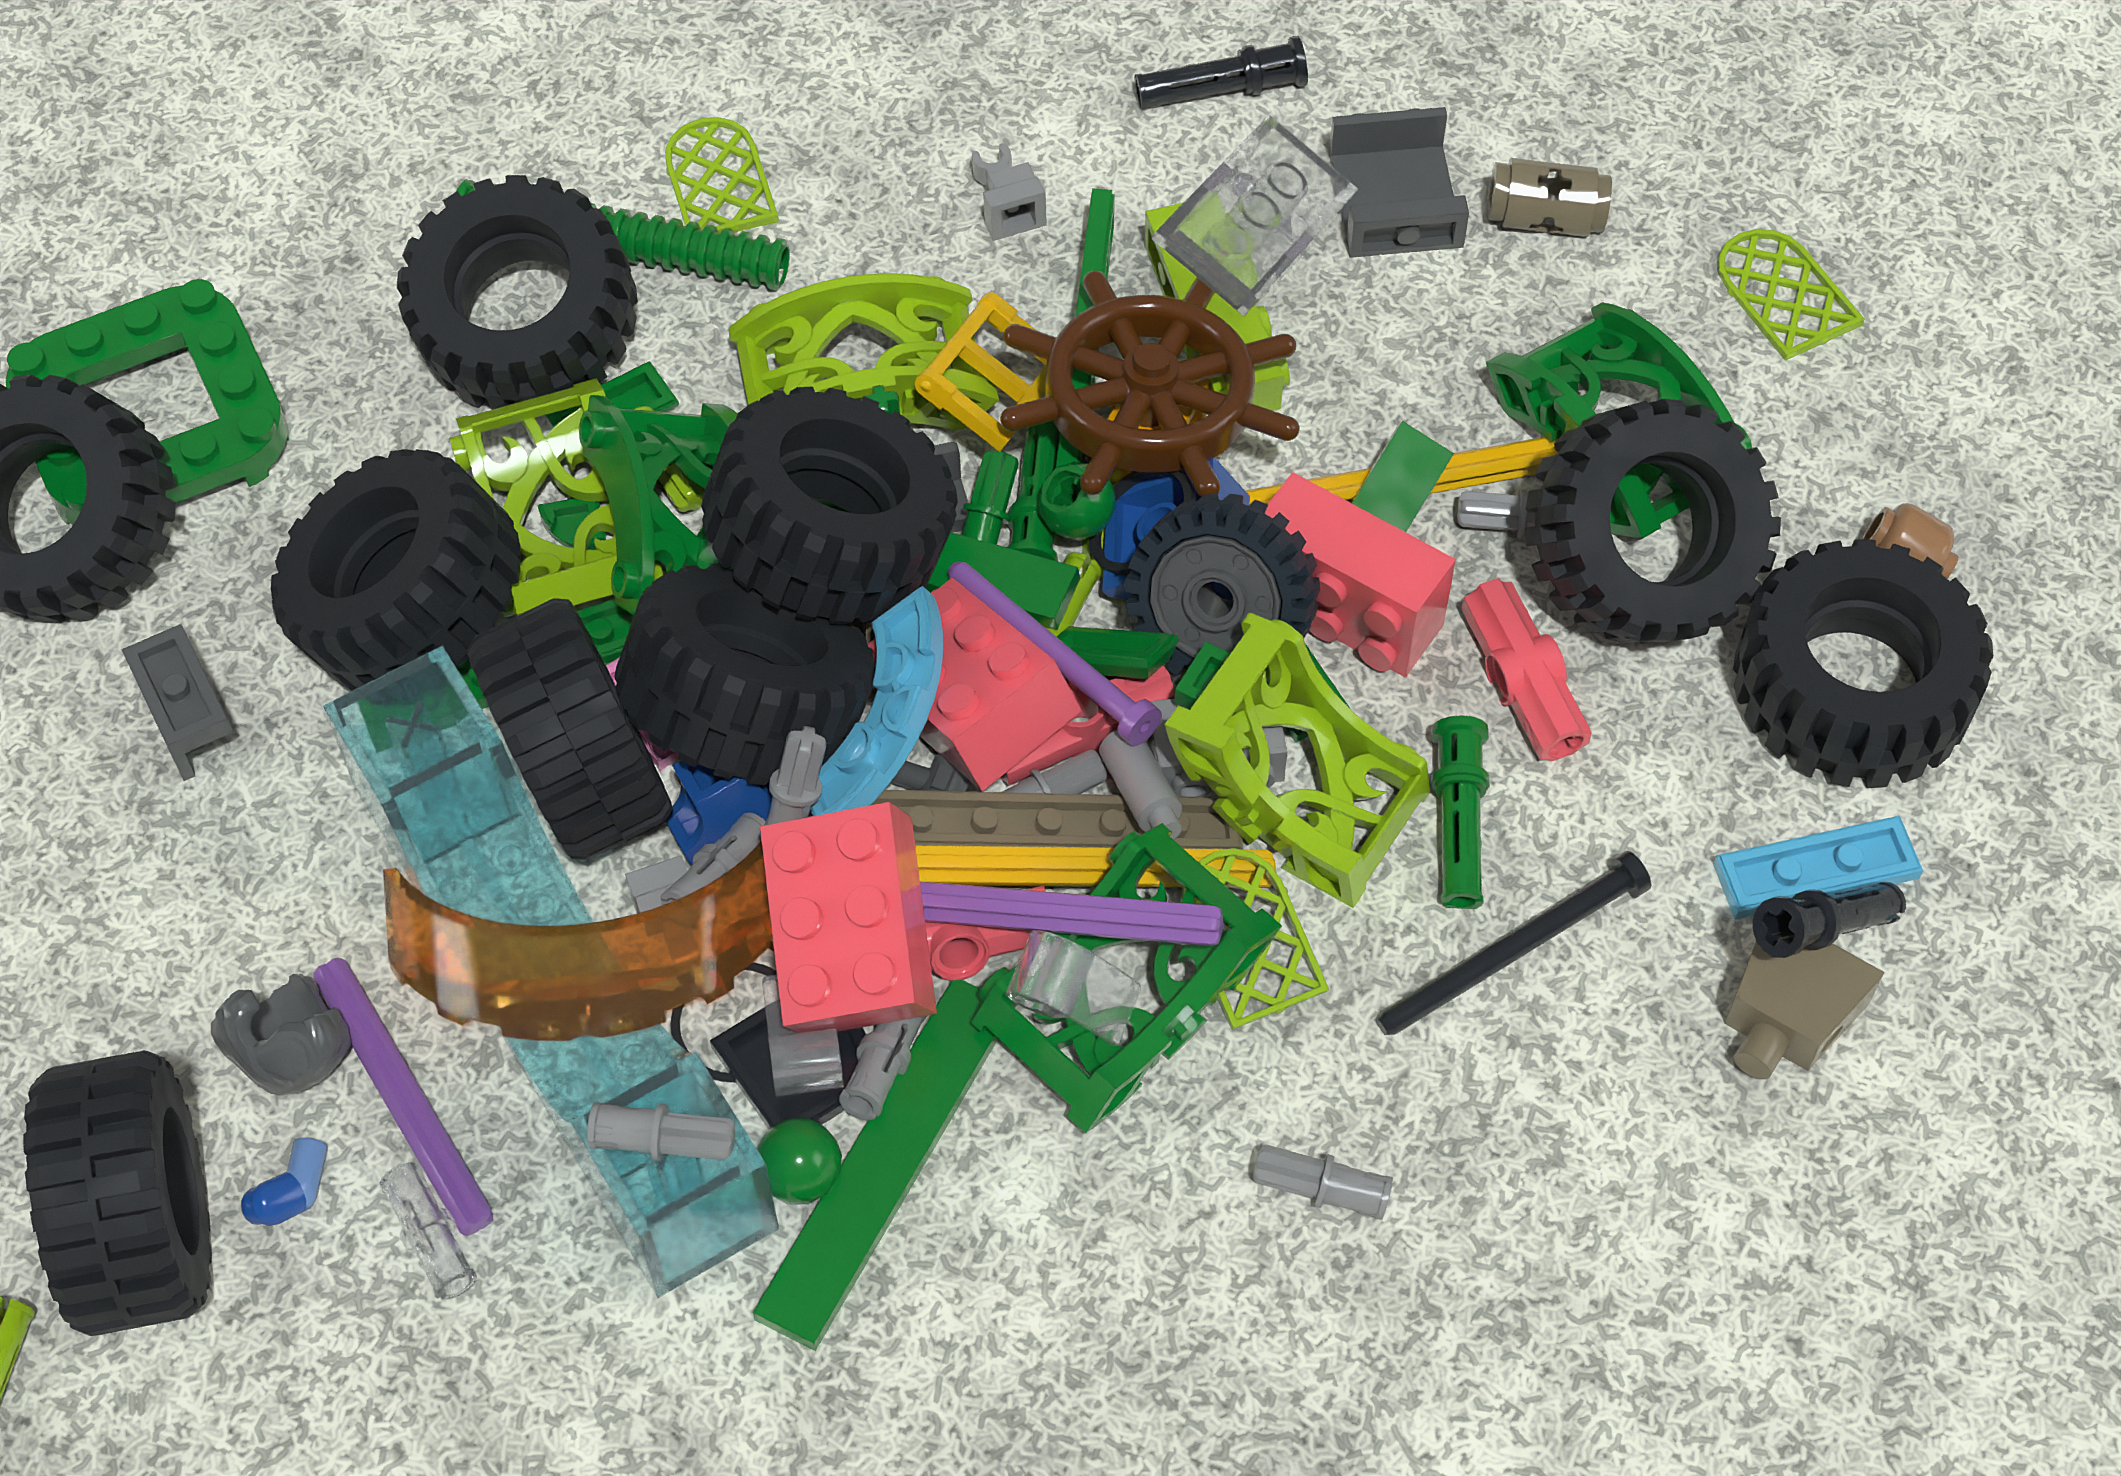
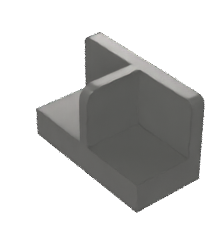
[121,624,233,781]

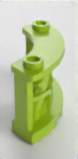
[728,273,999,431]
[449,378,663,617]
[1165,613,1430,908]

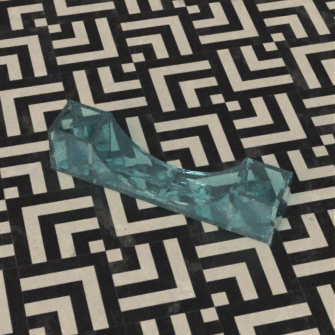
[323,646,779,1298]

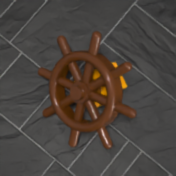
[1000,270,1300,497]

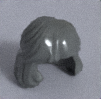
[211,974,351,1096]

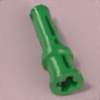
[1007,421,1060,561]
[1431,715,1490,909]

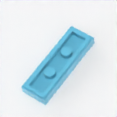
[1713,815,1923,920]

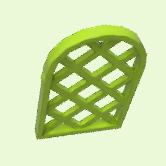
[665,117,779,233]
[1718,229,1865,361]
[1180,848,1329,1030]

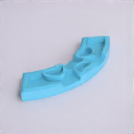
[811,586,943,816]

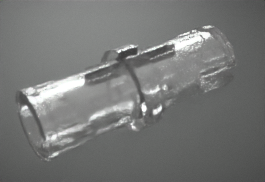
[380,1162,477,1300]

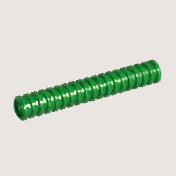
[456,179,790,291]

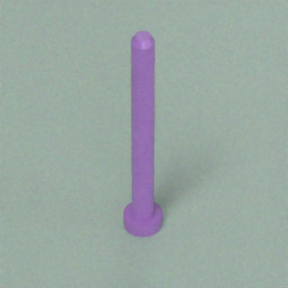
[948,561,1162,746]

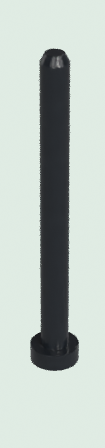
[1376,850,1652,1035]

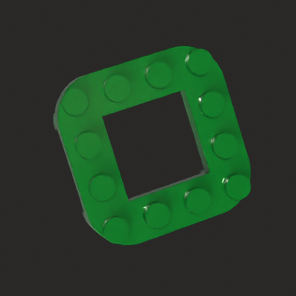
[6,279,289,525]

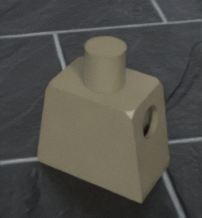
[1725,940,1885,1079]

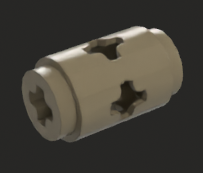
[1487,158,1612,237]

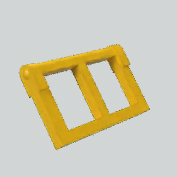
[914,292,1047,451]

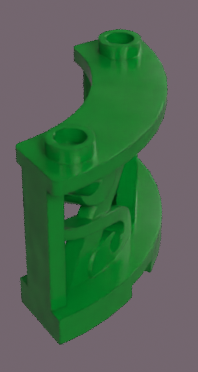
[1486,302,1752,539]
[579,395,737,615]
[971,823,1282,1134]

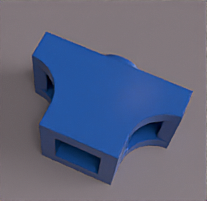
[666,761,773,866]

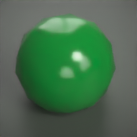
[1038,461,1116,541]
[754,1118,842,1205]

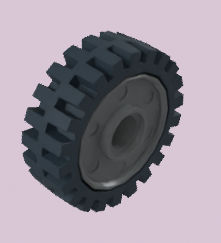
[1124,493,1320,676]

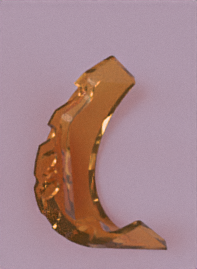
[383,840,774,1041]

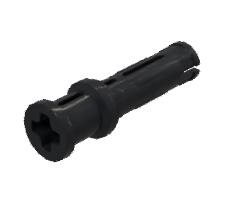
[1134,36,1308,110]
[1752,882,1906,958]

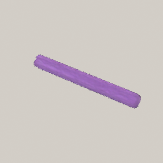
[920,881,1223,946]
[313,958,493,1236]

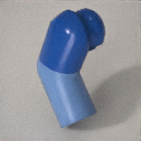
[241,1138,328,1226]

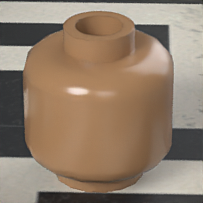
[1862,503,1959,579]

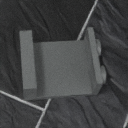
[1329,107,1469,258]

